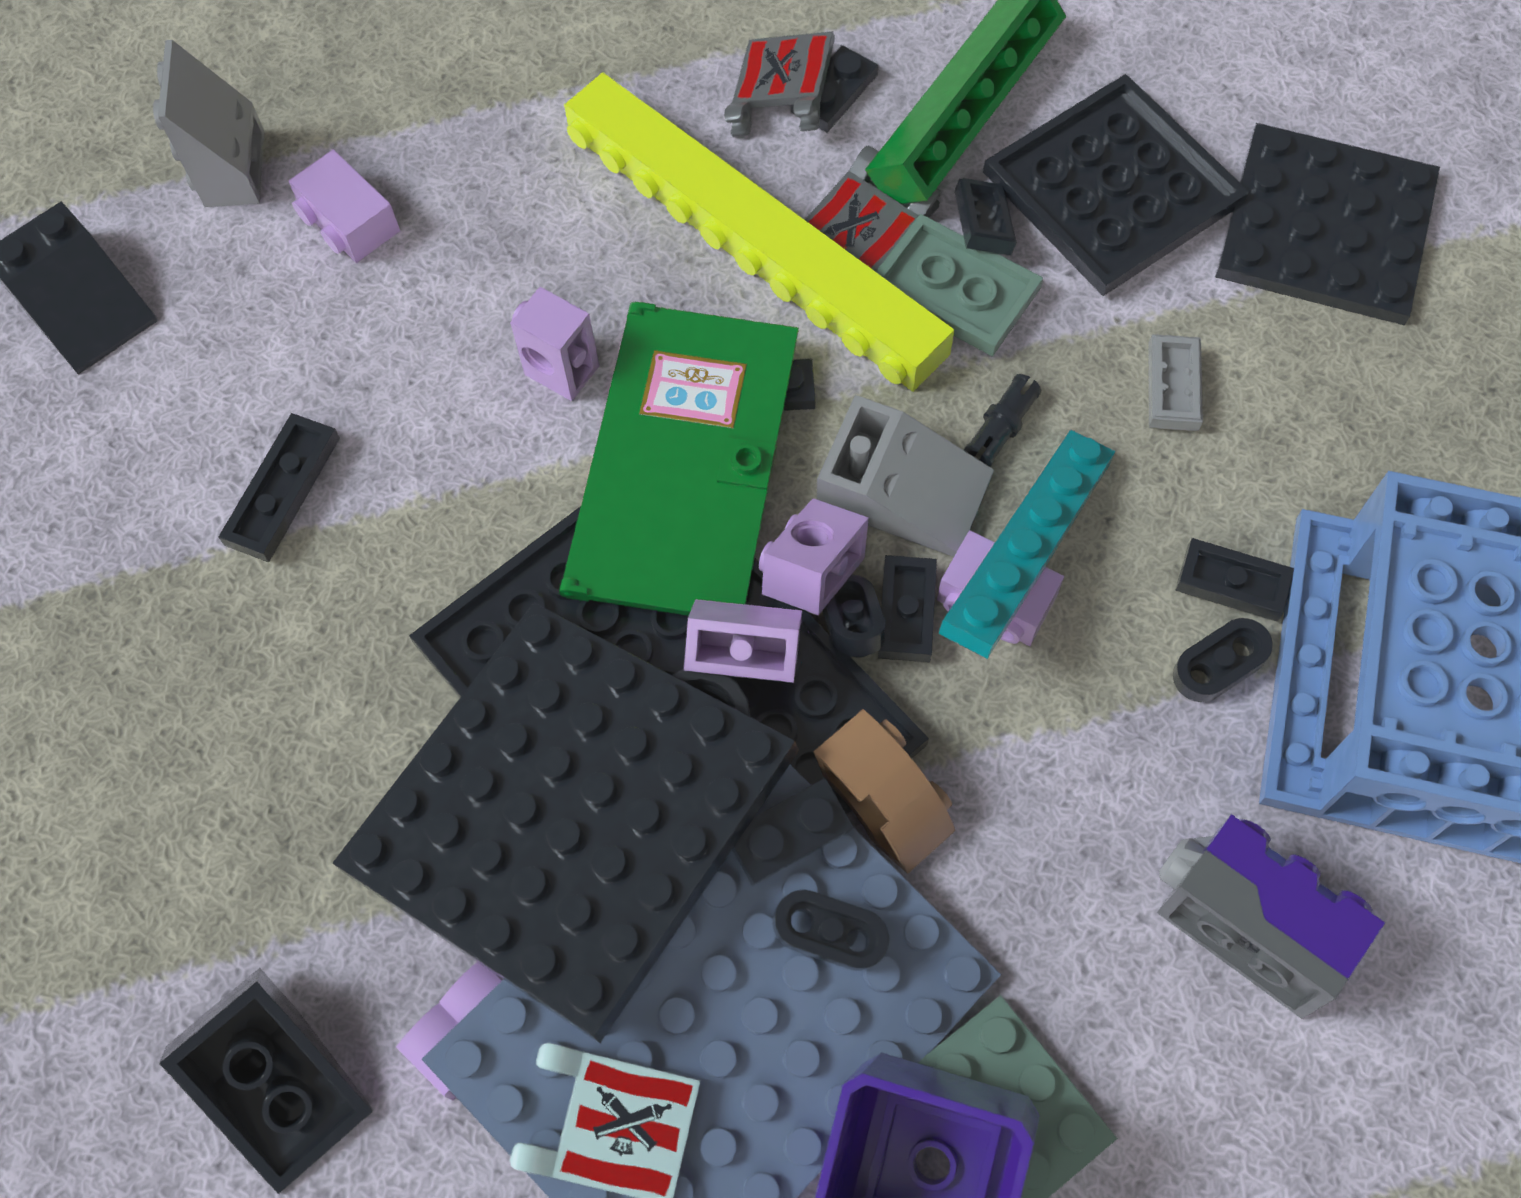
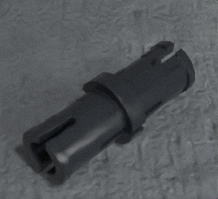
[964,374,1042,467]

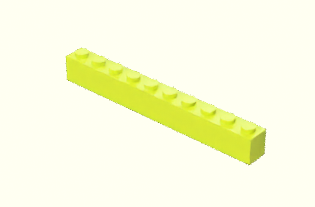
[564,72,954,392]

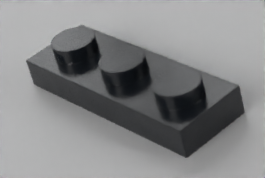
[218,413,340,563]

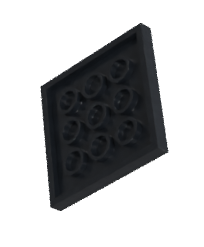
[983,74,1249,296]
[1215,123,1440,326]

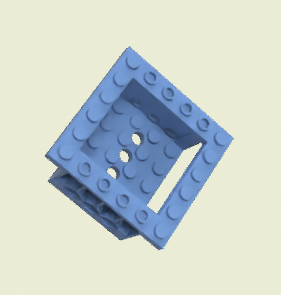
[1259,471,1521,863]

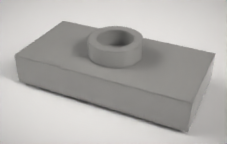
[1148,334,1203,431]

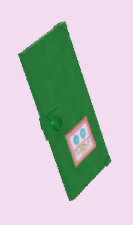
[559,302,799,616]

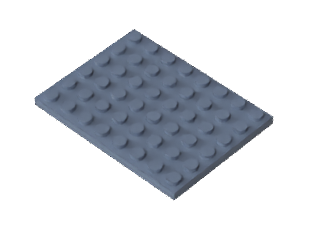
[421,765,1001,1198]

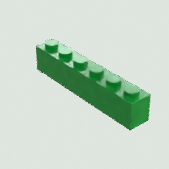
[865,0,1067,204]

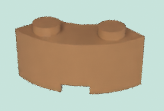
[814,709,955,874]

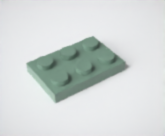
[876,214,1043,357]
[918,995,1118,1198]

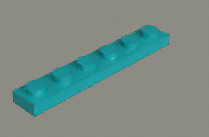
[938,429,1116,659]

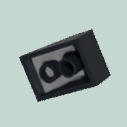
[0,201,159,375]
[159,968,373,1194]

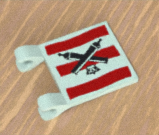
[510,1043,700,1198]

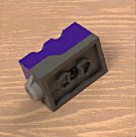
[1157,814,1385,1019]

